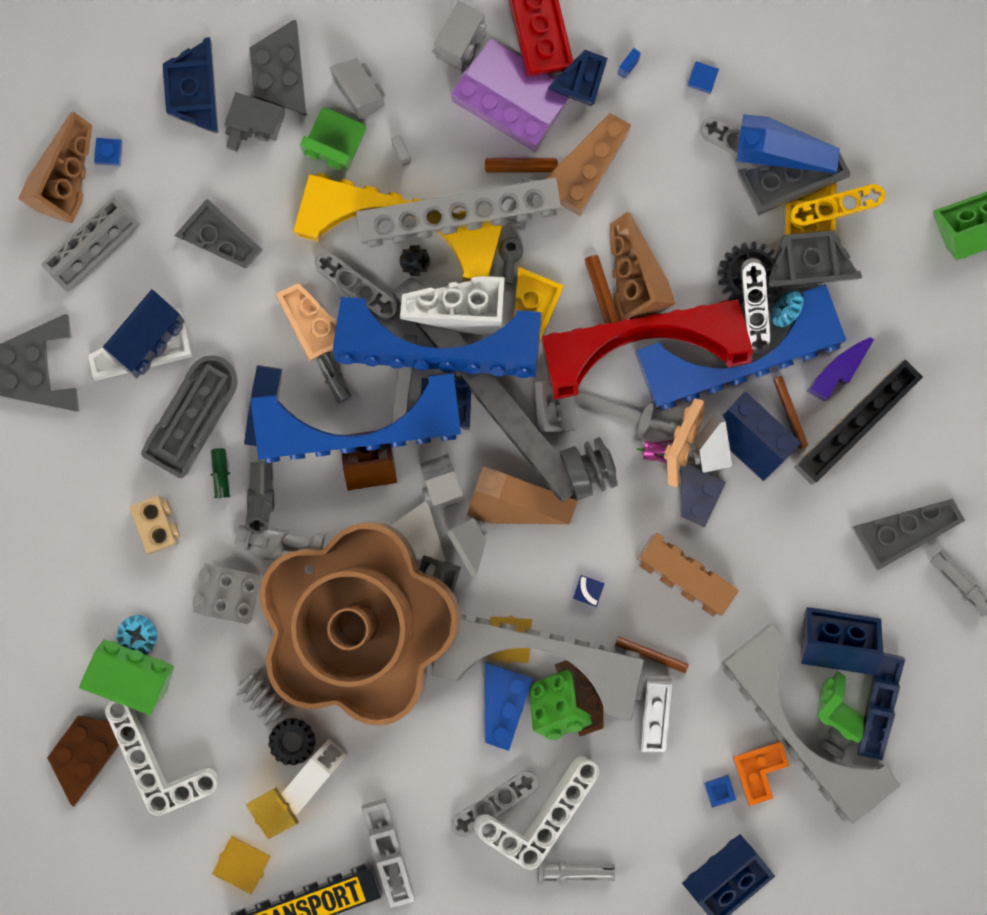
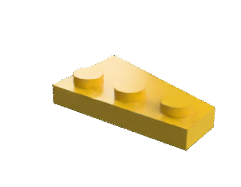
[514,267,564,345]

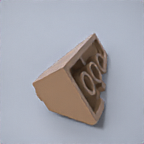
[18,111,92,223]

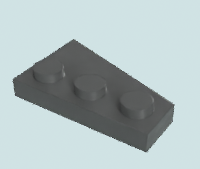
[174,199,263,268]

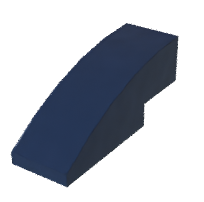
[244,365,282,446]

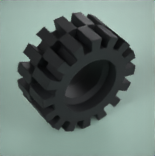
[268,718,316,766]

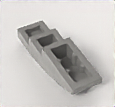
[361,798,415,908]

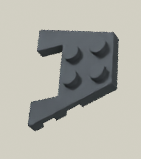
[0,314,79,412]

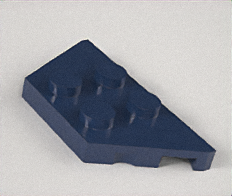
[162,37,219,133]

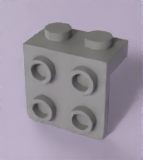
[193,563,261,624]

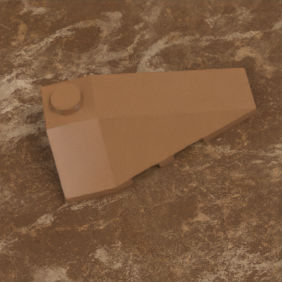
[610,212,675,321]
[467,466,577,525]

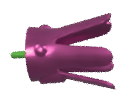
[637,440,674,464]

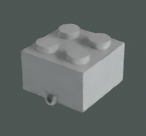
[432,0,487,71]

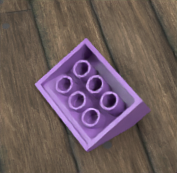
[451,39,569,152]

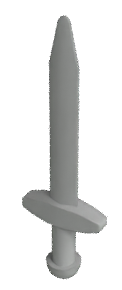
[575,392,677,438]

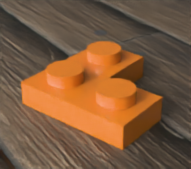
[732,741,790,806]

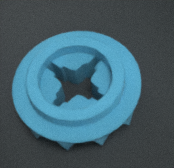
[770,290,804,327]
[116,615,157,654]

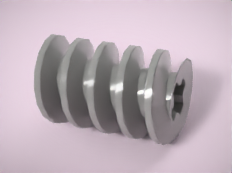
[236,668,290,726]

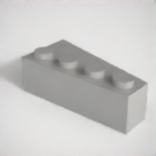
[420,454,464,511]

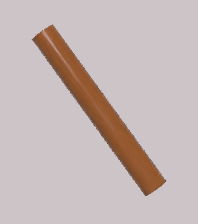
[773,376,809,449]
[615,636,689,673]

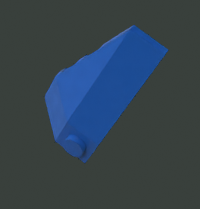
[737,114,840,173]

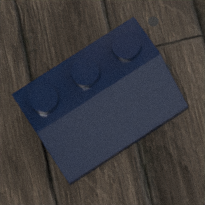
[102,289,185,379]
[722,391,801,481]
[801,607,884,676]
[682,834,775,915]

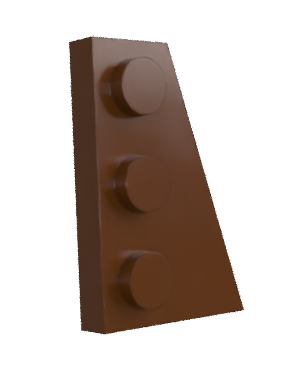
[554,660,604,736]

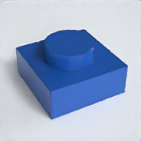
[94,138,123,166]

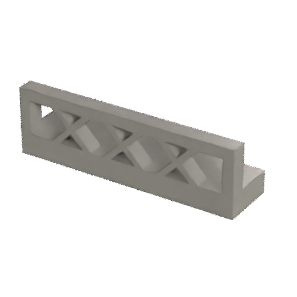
[41,196,139,291]

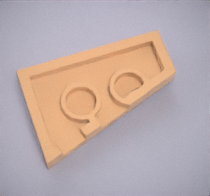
[276,283,337,362]
[664,398,704,488]

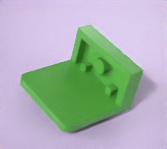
[300,107,366,171]
[529,670,592,740]
[817,671,864,743]

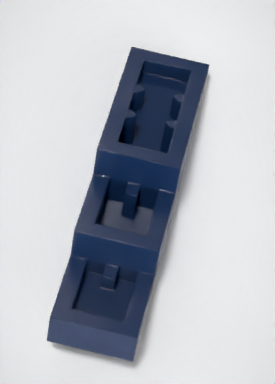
[857,652,905,761]

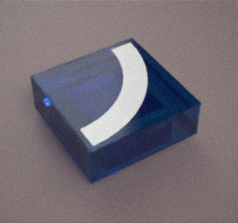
[573,575,605,607]

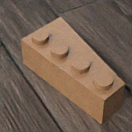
[545,113,631,216]
[636,533,739,617]

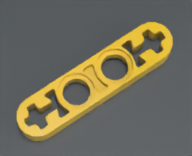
[789,184,886,228]

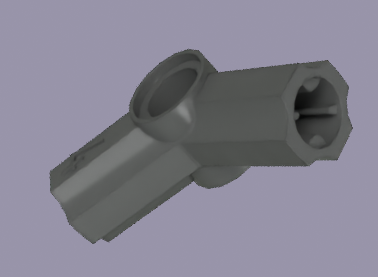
[246,462,274,534]

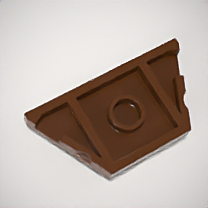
[47,716,132,807]

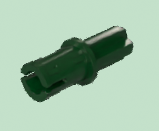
[210,448,231,499]

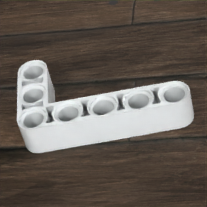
[105,701,219,816]
[474,756,599,870]

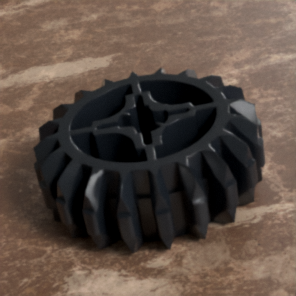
[717,242,783,306]

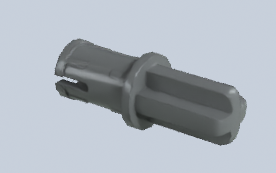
[317,353,351,403]

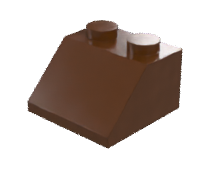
[342,430,397,491]

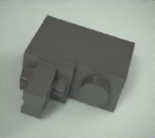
[224,92,285,152]

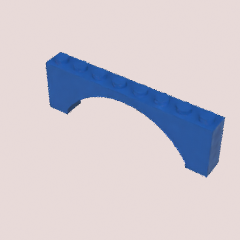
[635,284,846,411]
[333,297,541,378]
[250,372,461,463]

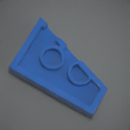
[485,662,533,751]

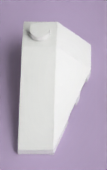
[400,276,505,336]

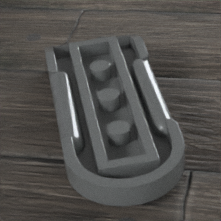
[141,355,238,478]

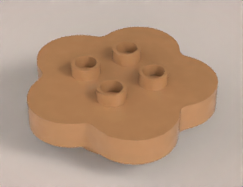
[260,522,461,725]

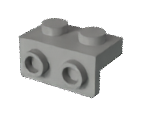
[535,381,577,433]

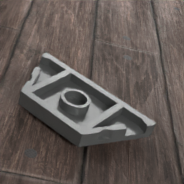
[249,20,307,116]
[766,231,862,288]

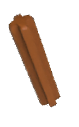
[485,158,558,173]
[585,255,620,324]

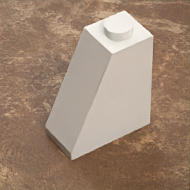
[277,739,348,815]

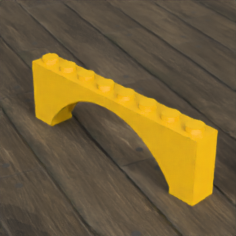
[293,173,502,282]

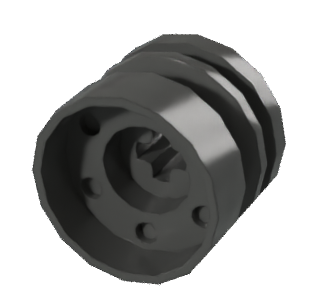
[559,437,618,501]

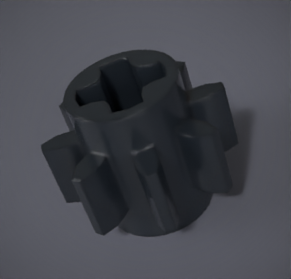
[399,245,430,276]

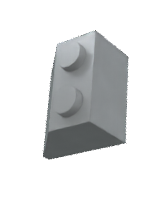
[329,58,386,121]

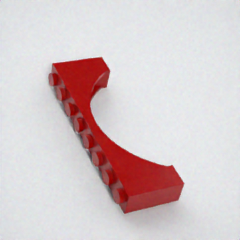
[541,300,753,400]

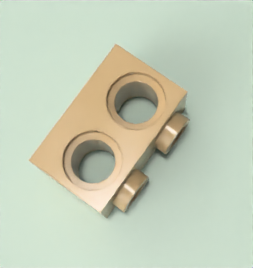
[129,496,180,554]

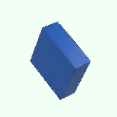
[617,48,641,78]
[687,61,719,94]
[703,775,736,808]

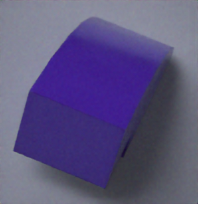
[807,337,874,401]

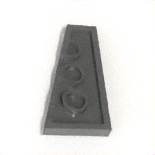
[737,152,850,216]
[852,499,965,570]

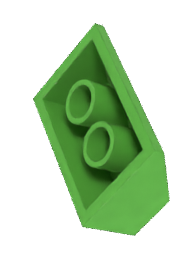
[933,192,987,260]
[79,639,174,716]

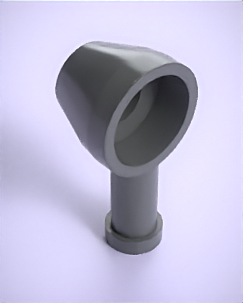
[499,237,523,284]

